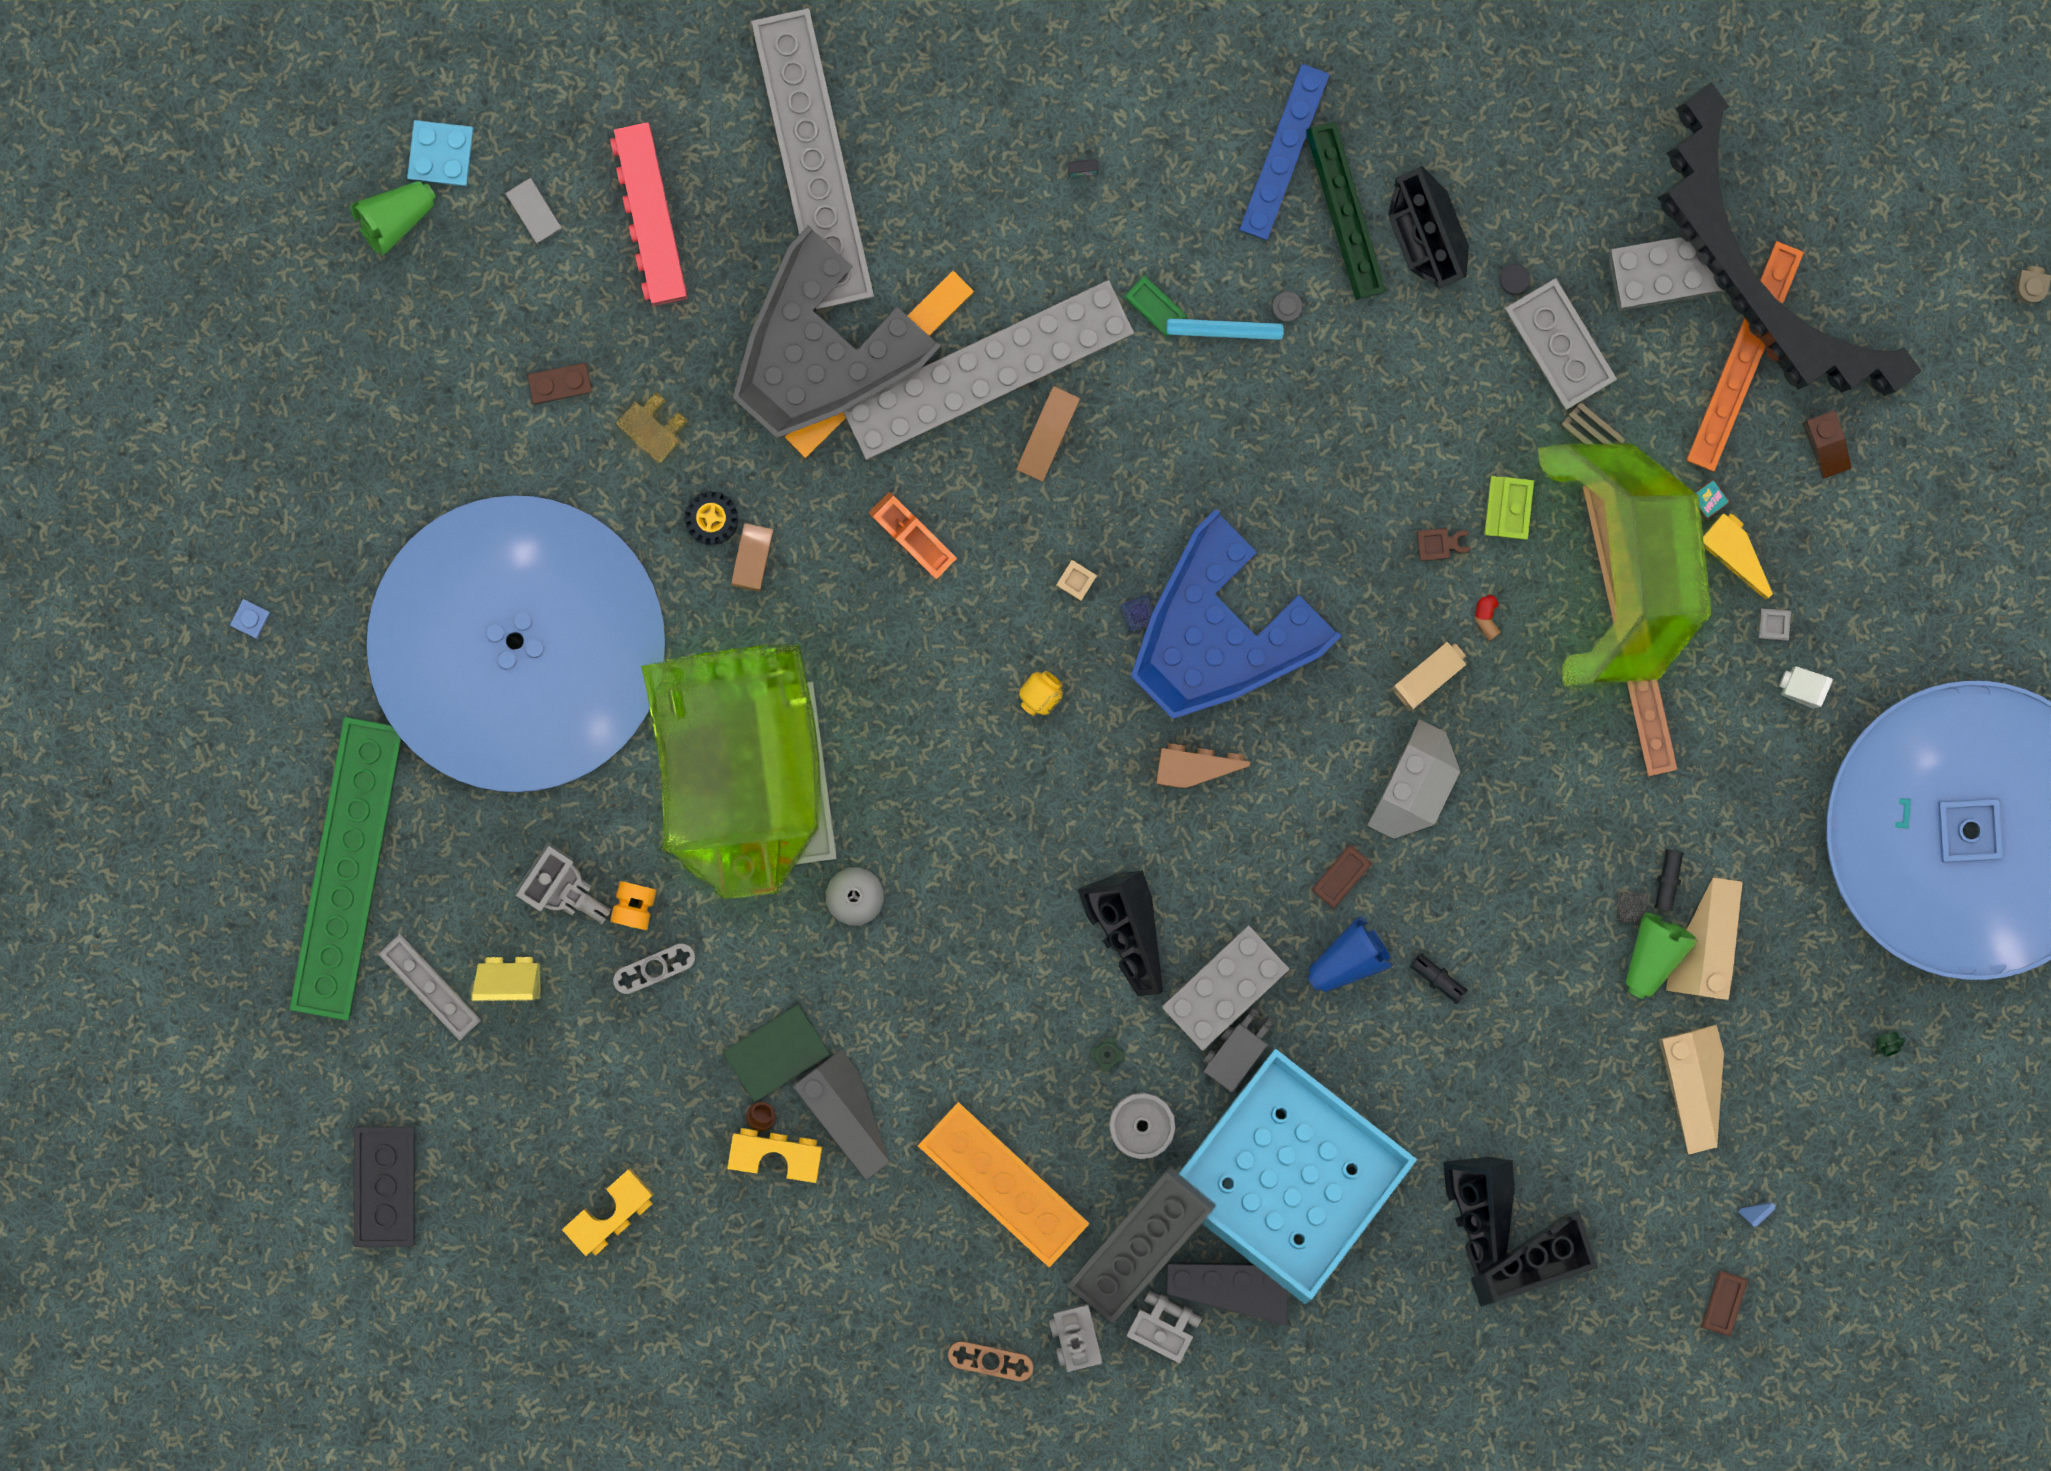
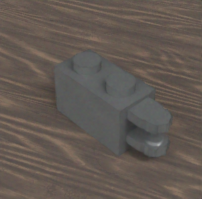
[1202,1005,1275,1092]

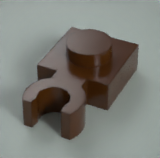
[1417,528,1470,561]

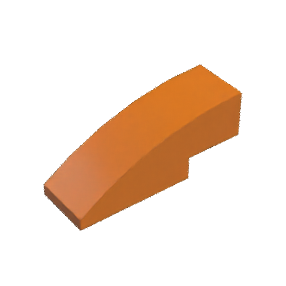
[868,492,957,579]

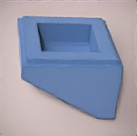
[1738,1202,1776,1227]

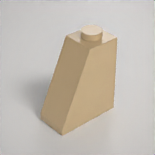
[1391,642,1466,711]

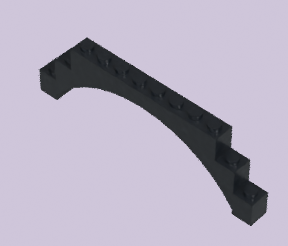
[1657,83,1921,396]

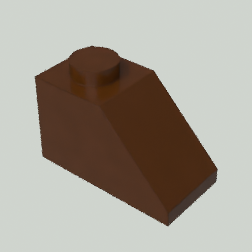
[1802,410,1852,479]

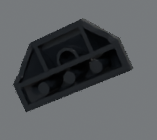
[1388,166,1469,289]

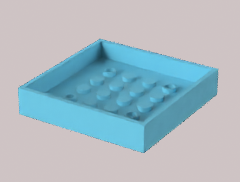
[1178,1048,1417,1304]

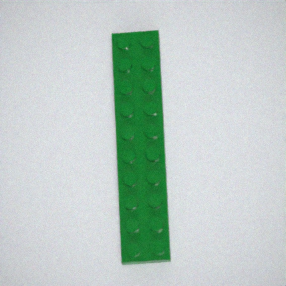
[290,717,402,1021]

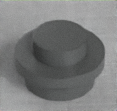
[1272,292,1302,322]

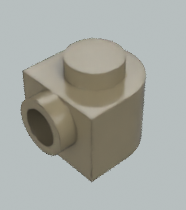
[2015,266,2051,304]

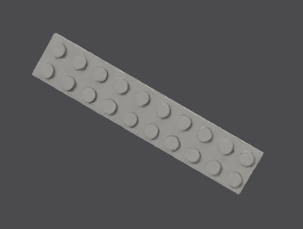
[751,8,874,311]
[843,280,1134,460]

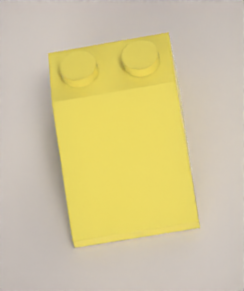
[472,957,540,1000]

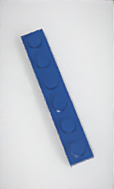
[1239,64,1329,241]

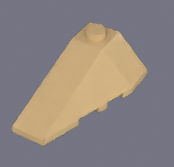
[1666,877,1743,1000]
[1659,1024,1724,1155]

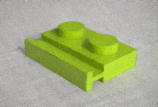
[1484,476,1534,540]

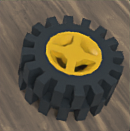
[684,491,739,546]

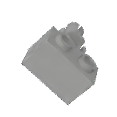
[515,842,612,925]
[1049,1303,1102,1372]

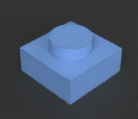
[230,599,271,639]

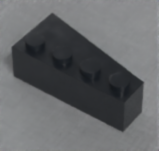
[1471,1211,1598,1307]
[1166,1262,1287,1326]

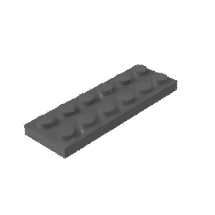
[1067,1167,1216,1324]

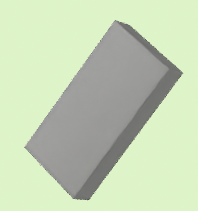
[505,178,562,245]

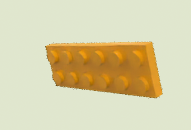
[918,1102,1090,1268]

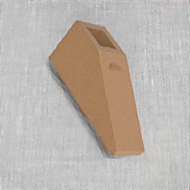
[1156,744,1250,789]

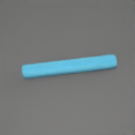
[1166,319,1284,340]

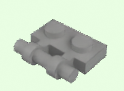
[1126,1290,1202,1363]

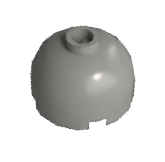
[825,867,884,926]

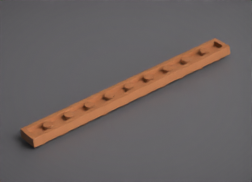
[1583,480,1678,776]

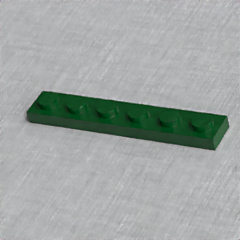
[1305,121,1386,300]

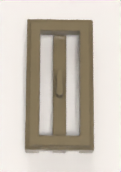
[1561,402,1626,463]

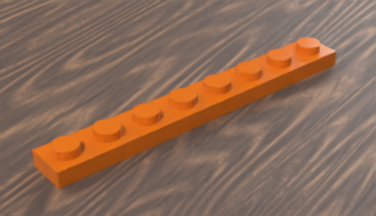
[1686,241,1804,472]

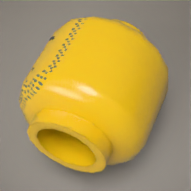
[1019,671,1063,716]

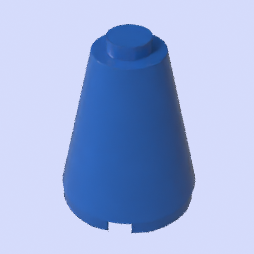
[1307,916,1393,992]

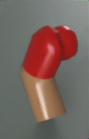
[1474,595,1501,641]

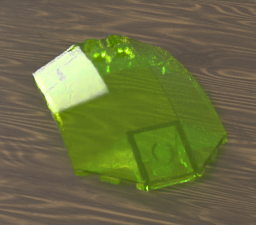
[641,644,820,899]

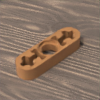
[948,1341,1033,1381]

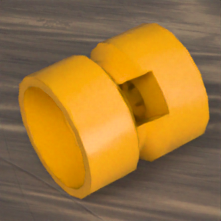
[610,881,657,930]

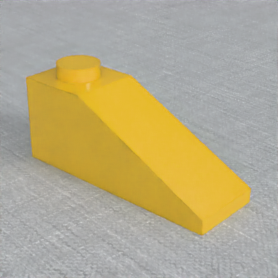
[1698,513,1773,600]

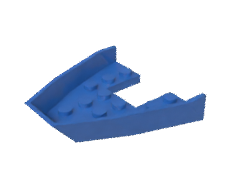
[1131,509,1342,719]

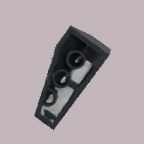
[1078,870,1163,996]
[1444,1157,1515,1275]

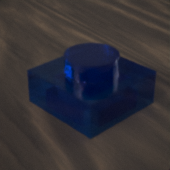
[1120,594,1154,633]

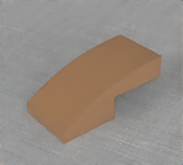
[731,523,773,592]

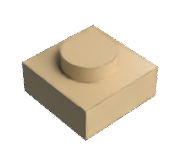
[1056,560,1097,601]

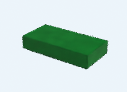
[1124,276,1187,338]

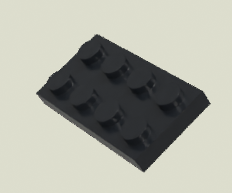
[354,1126,415,1247]

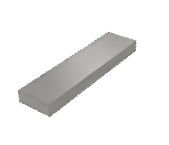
[378,934,482,1041]

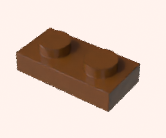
[528,363,592,405]

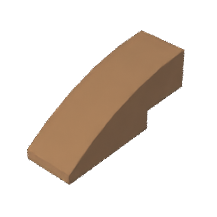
[1016,386,1080,482]

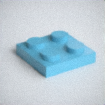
[407,120,474,187]

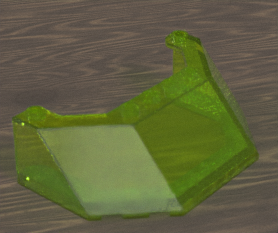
[1538,443,1712,690]

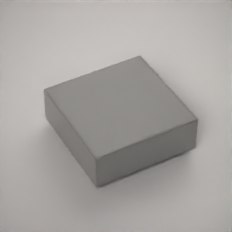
[1758,608,1791,641]

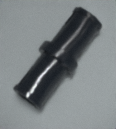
[1654,849,1684,911]
[1409,953,1468,1004]

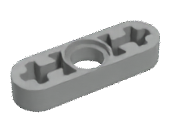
[613,944,696,994]

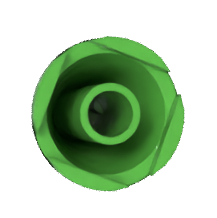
[350,181,436,256]
[1625,912,1697,999]

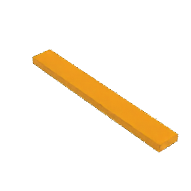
[785,271,974,459]

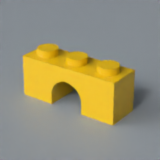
[727,1128,823,1183]
[562,1168,654,1256]

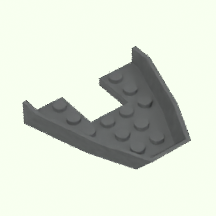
[732,225,941,438]

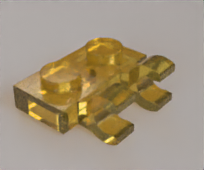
[615,392,688,464]

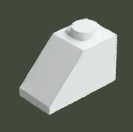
[1779,666,1833,709]

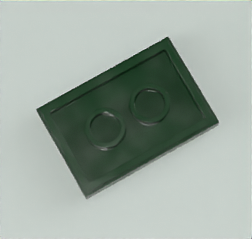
[723,1004,830,1103]

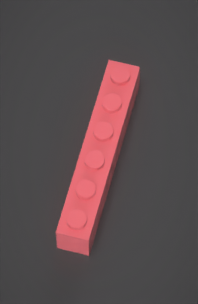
[610,122,688,306]

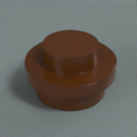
[746,1102,776,1131]

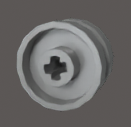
[1109,1092,1175,1159]

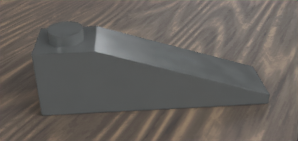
[793,1049,890,1180]

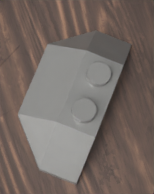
[1367,719,1460,839]

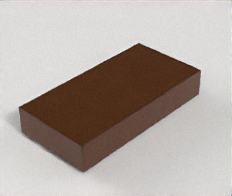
[1311,844,1372,909]
[1701,1270,1748,1337]

